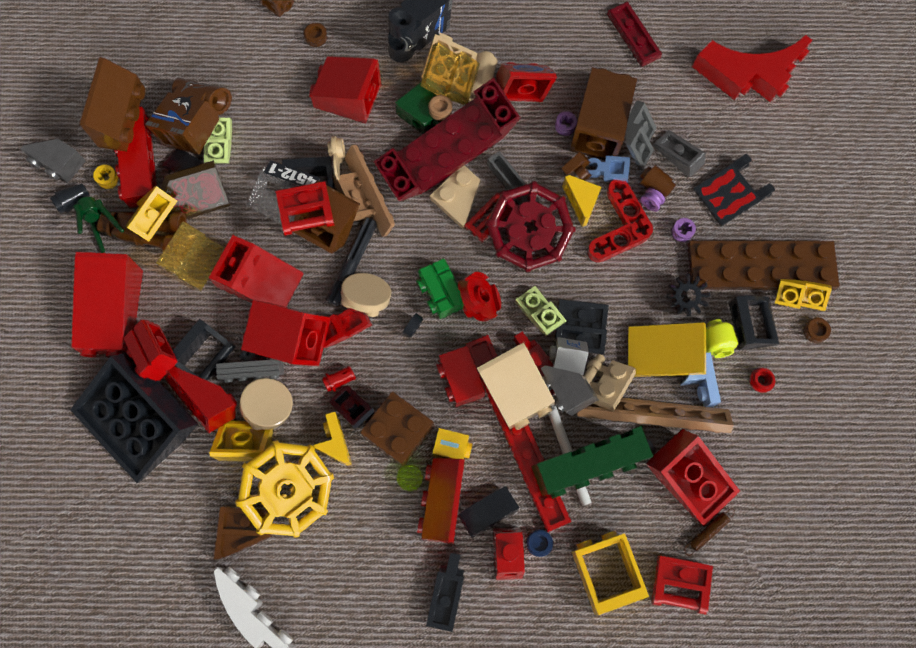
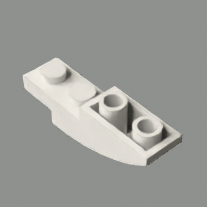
[214,567,296,648]

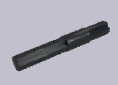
[326,217,377,306]

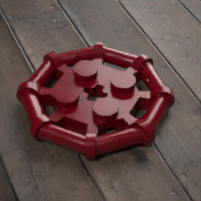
[485,181,576,273]

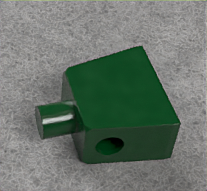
[395,79,443,134]

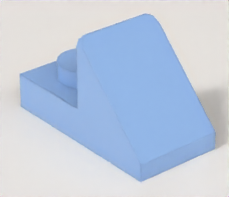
[680,352,721,407]

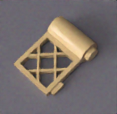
[421,33,498,102]

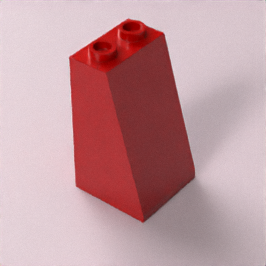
[71,252,143,358]

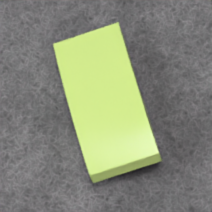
[204,118,232,164]
[515,286,566,336]

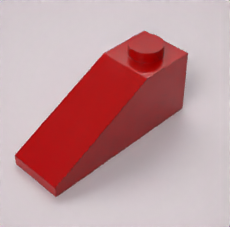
[165,366,237,433]

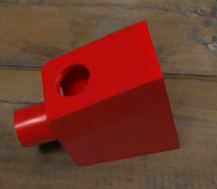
[493,527,525,580]

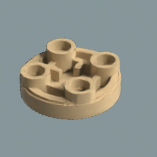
[341,273,391,317]
[239,378,293,430]

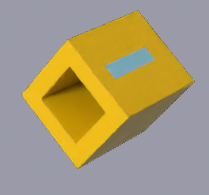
[432,428,473,459]

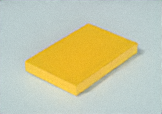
[628,322,706,377]

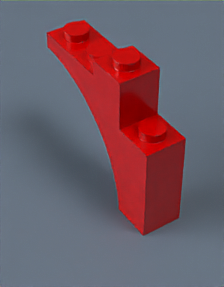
[692,35,813,102]

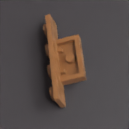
[333,144,395,237]

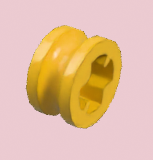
[93,165,119,189]

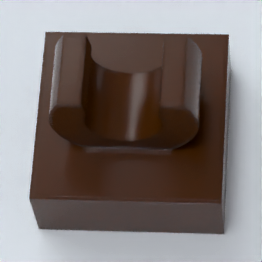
[561,152,592,181]

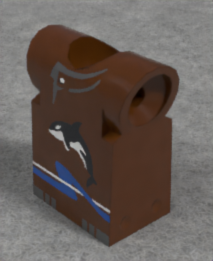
[145,77,232,155]

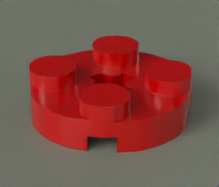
[458,272,501,322]

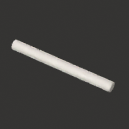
[548,405,592,506]

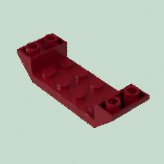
[373,77,521,202]

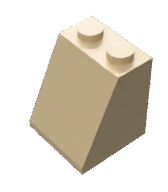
[477,343,555,430]

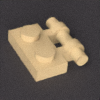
[584,354,636,412]

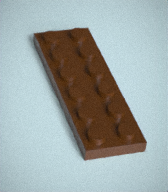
[688,241,840,290]

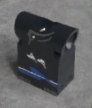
[388,0,452,62]

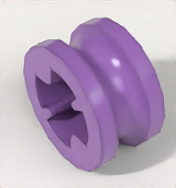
[555,112,577,136]
[640,188,665,212]
[671,218,696,242]

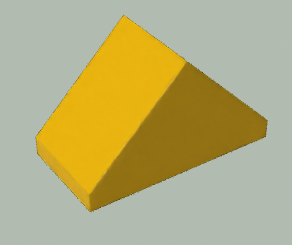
[562,175,601,227]

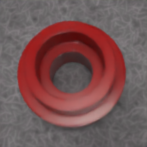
[749,368,775,393]

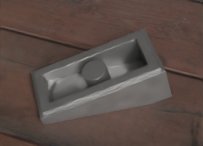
[653,130,706,177]

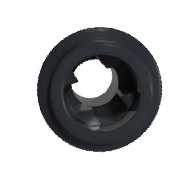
[49,183,90,214]

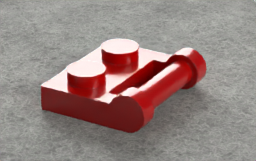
[276,181,335,236]
[651,556,713,615]

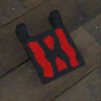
[693,154,775,227]

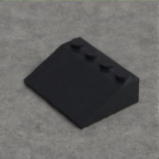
[70,353,198,483]

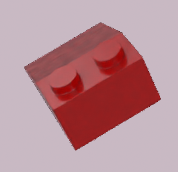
[646,429,740,527]

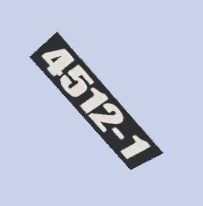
[264,160,320,186]

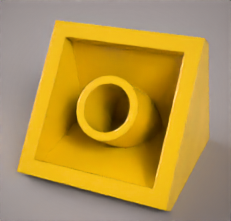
[209,421,273,462]

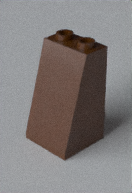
[569,67,637,161]

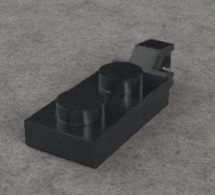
[426,552,464,632]

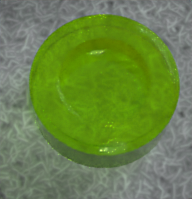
[397,465,423,492]

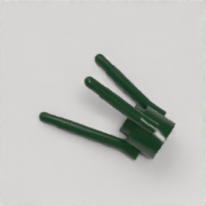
[73,197,124,253]

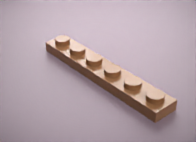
[577,398,734,433]

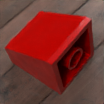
[309,56,381,124]
[241,300,331,366]

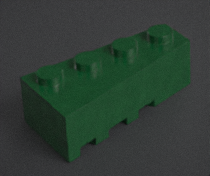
[531,426,653,499]

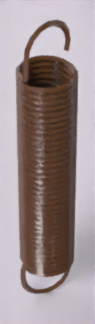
[684,508,735,556]

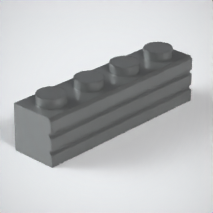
[487,151,529,205]
[216,359,284,382]

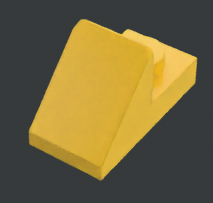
[125,186,177,241]
[313,412,352,466]

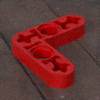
[587,179,653,263]

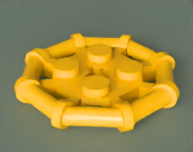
[235,440,334,538]

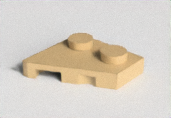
[430,165,480,229]

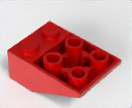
[209,235,304,307]

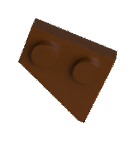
[214,507,274,560]

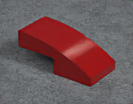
[323,308,372,348]

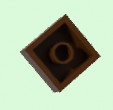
[360,391,434,468]

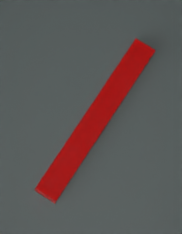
[465,335,572,532]

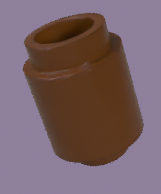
[640,165,676,198]

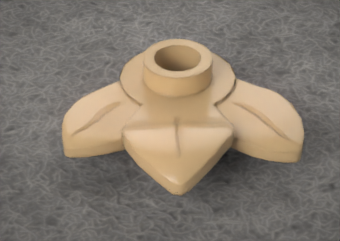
[327,136,345,180]

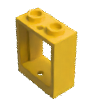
[572,530,649,615]

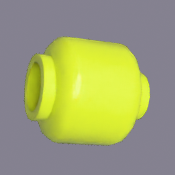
[706,319,738,358]

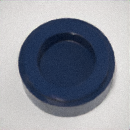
[526,530,553,557]

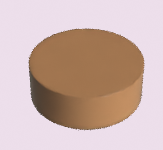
[429,95,453,121]

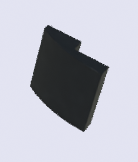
[554,299,609,354]

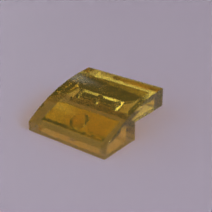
[420,42,480,105]
[156,222,225,292]

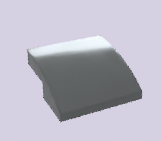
[626,100,657,170]

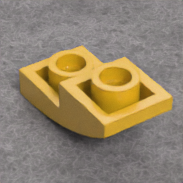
[775,279,832,311]

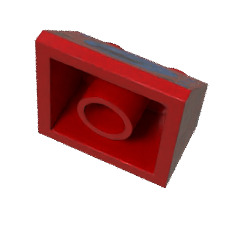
[496,62,557,102]

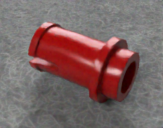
[322,365,356,392]

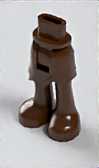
[97,211,187,257]

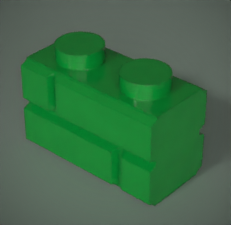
[416,259,464,319]

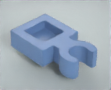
[588,156,630,183]

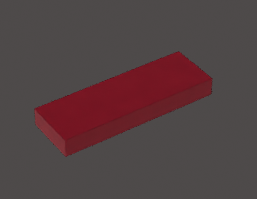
[607,1,662,67]

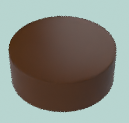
[304,23,327,47]
[803,317,831,343]

